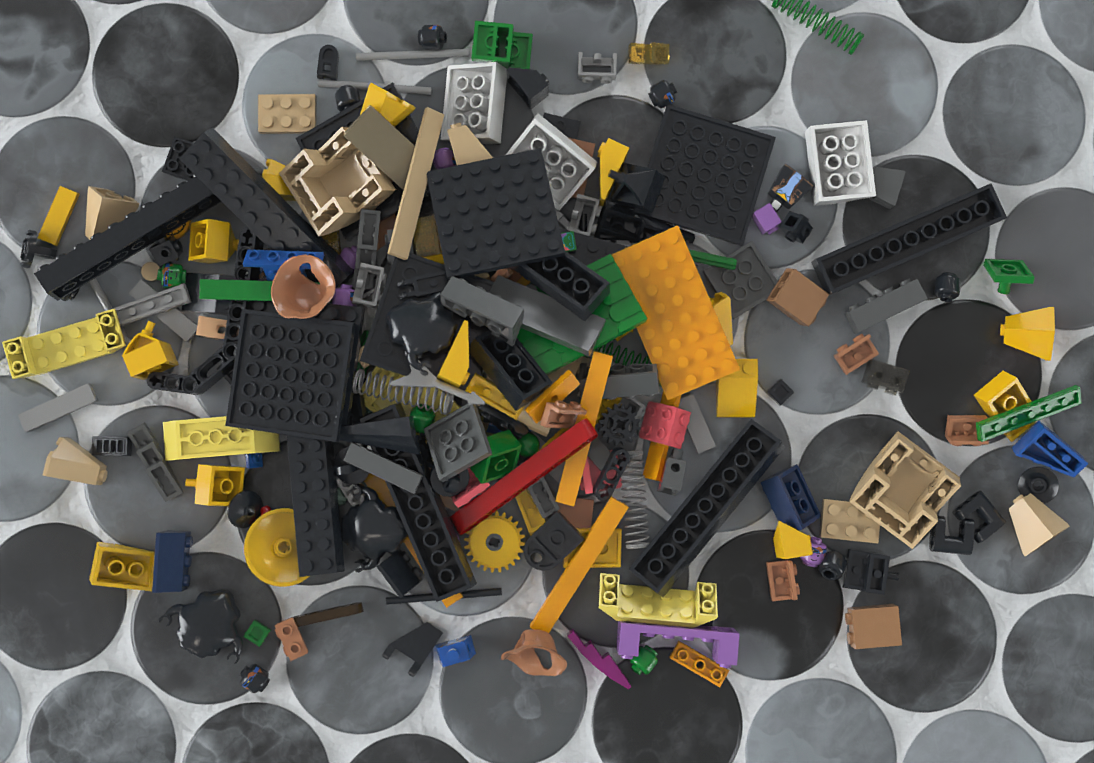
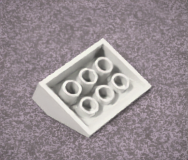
[441,62,507,144]
[506,113,597,211]
[805,120,876,206]

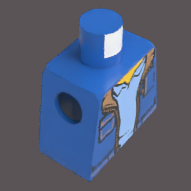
[436,635,476,667]

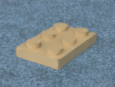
[258,94,316,134]
[819,499,880,543]

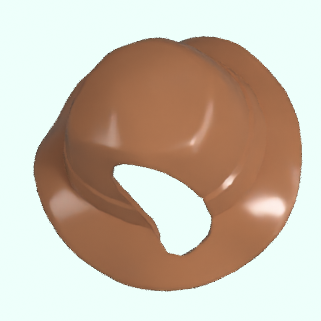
[271,255,335,319]
[501,629,567,676]

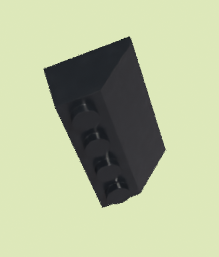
[469,330,553,411]

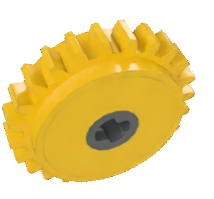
[464,511,525,573]

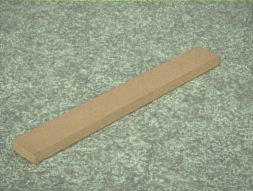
[387,107,444,260]

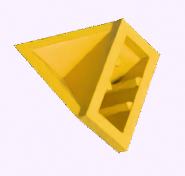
[773,521,813,559]

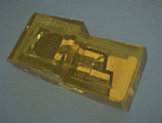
[629,42,669,65]

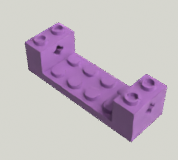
[616,621,739,668]

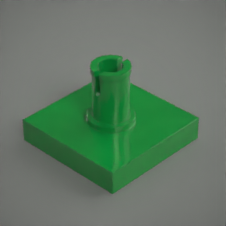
[983,259,1035,294]

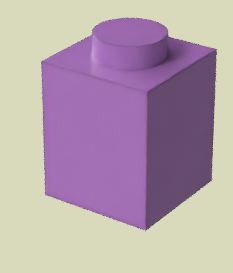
[752,203,782,235]

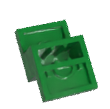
[471,21,533,69]

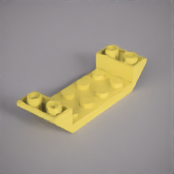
[2,309,126,379]
[163,416,280,461]
[599,573,718,628]

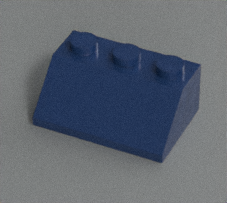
[760,464,821,531]
[152,530,193,593]

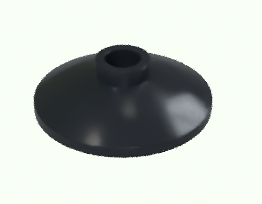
[1018,467,1059,504]
[227,490,263,528]

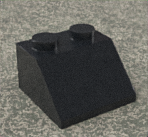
[506,67,549,109]
[377,549,423,598]

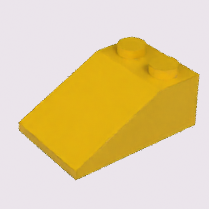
[597,138,629,207]
[437,320,470,388]
[716,359,758,417]
[974,371,1037,442]
[89,542,155,591]

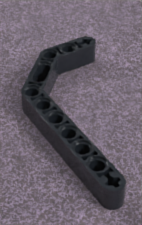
[147,227,264,395]

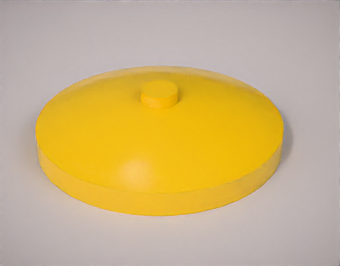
[244,508,310,587]

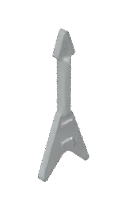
[390,351,485,405]

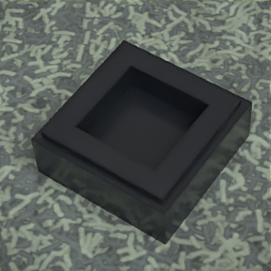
[767,379,794,406]

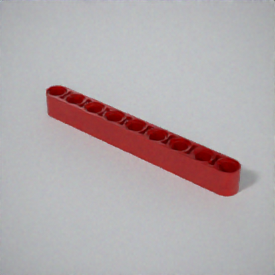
[450,418,598,535]

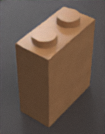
[766,268,829,326]
[845,604,902,649]

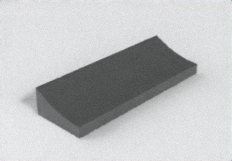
[489,275,606,357]

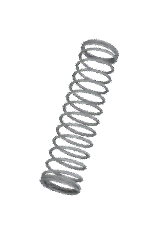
[352,369,454,415]
[619,450,649,549]

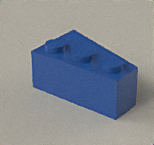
[1012,421,1088,477]

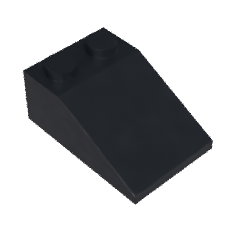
[182,273,240,316]

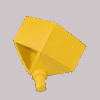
[188,219,239,264]
[122,321,179,380]
[185,464,245,506]

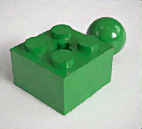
[470,430,540,484]

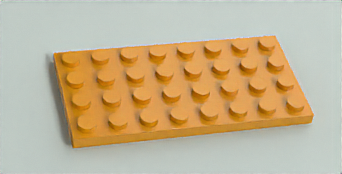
[612,225,740,400]

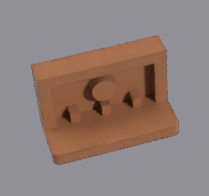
[833,333,879,375]
[540,400,587,428]
[945,415,989,446]
[766,559,800,602]
[274,617,309,661]

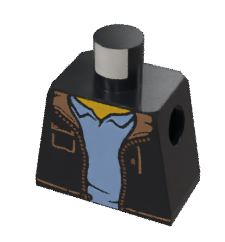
[768,163,814,212]

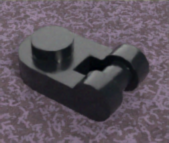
[317,45,339,81]

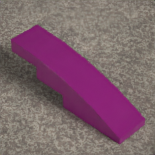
[567,629,631,689]

